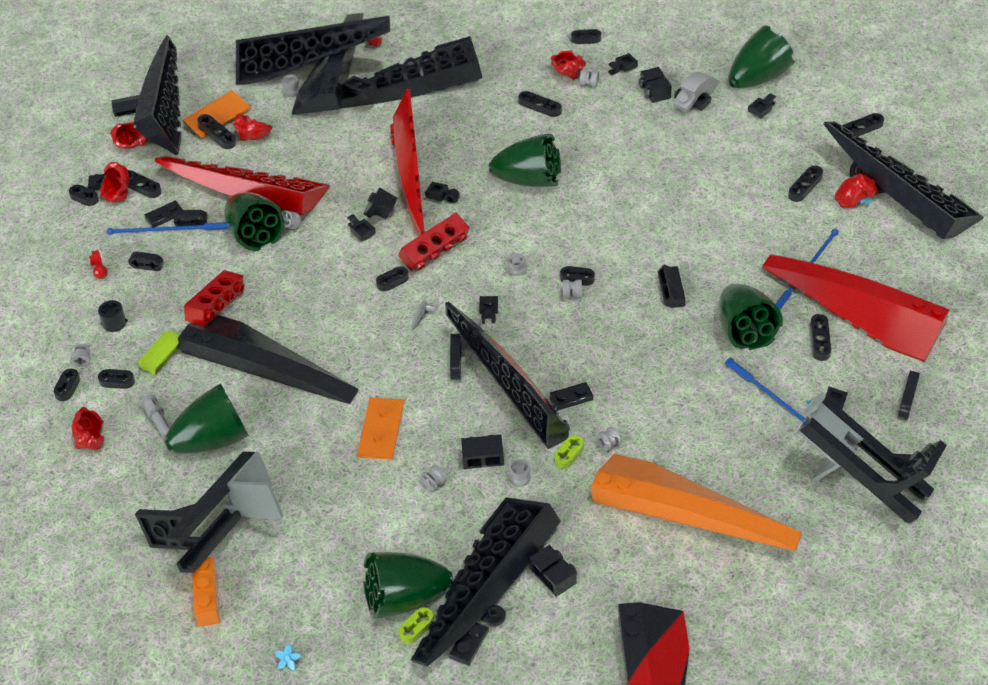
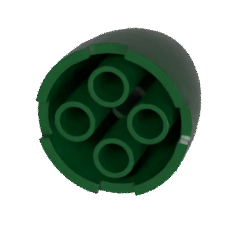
[728,25,795,89]
[489,133,561,187]
[224,192,285,251]
[719,284,783,350]
[164,383,249,454]
[363,552,453,619]

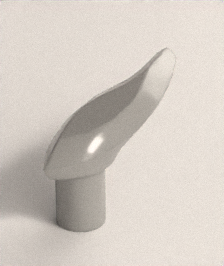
[411,300,435,329]

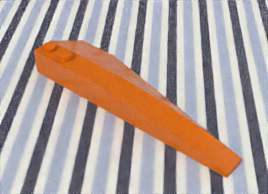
[591,454,802,551]

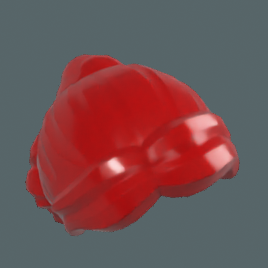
[550,50,586,80]
[233,114,273,141]
[110,122,148,149]
[99,162,130,203]
[835,173,878,208]
[71,407,105,450]

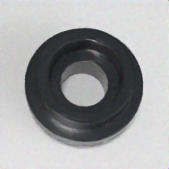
[484,605,506,626]

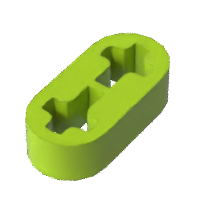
[554,436,584,469]
[399,608,434,644]

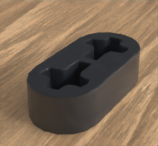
[571,29,601,44]
[69,184,99,206]
[174,210,208,226]
[128,252,164,271]
[376,266,409,291]
[560,266,595,286]
[53,368,80,401]
[98,369,135,389]

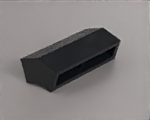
[111,95,140,117]
[657,264,686,308]

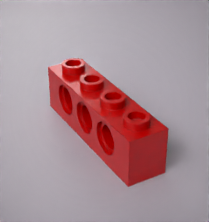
[398,212,470,272]
[184,270,245,327]

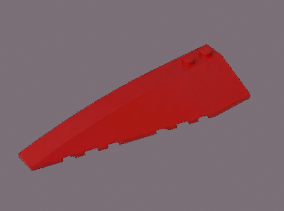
[390,89,425,236]
[155,156,330,216]
[762,254,950,362]

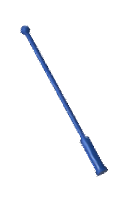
[107,222,228,235]
[775,229,839,310]
[725,357,806,422]

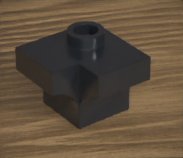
[363,187,397,219]

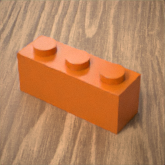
[192,556,220,627]

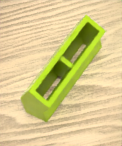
[137,331,180,375]

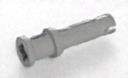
[140,394,171,440]

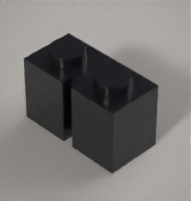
[638,67,672,103]
[461,435,504,469]
[529,545,577,597]

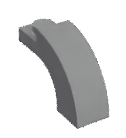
[673,72,718,112]

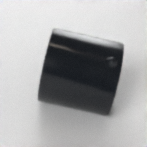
[98,300,128,332]

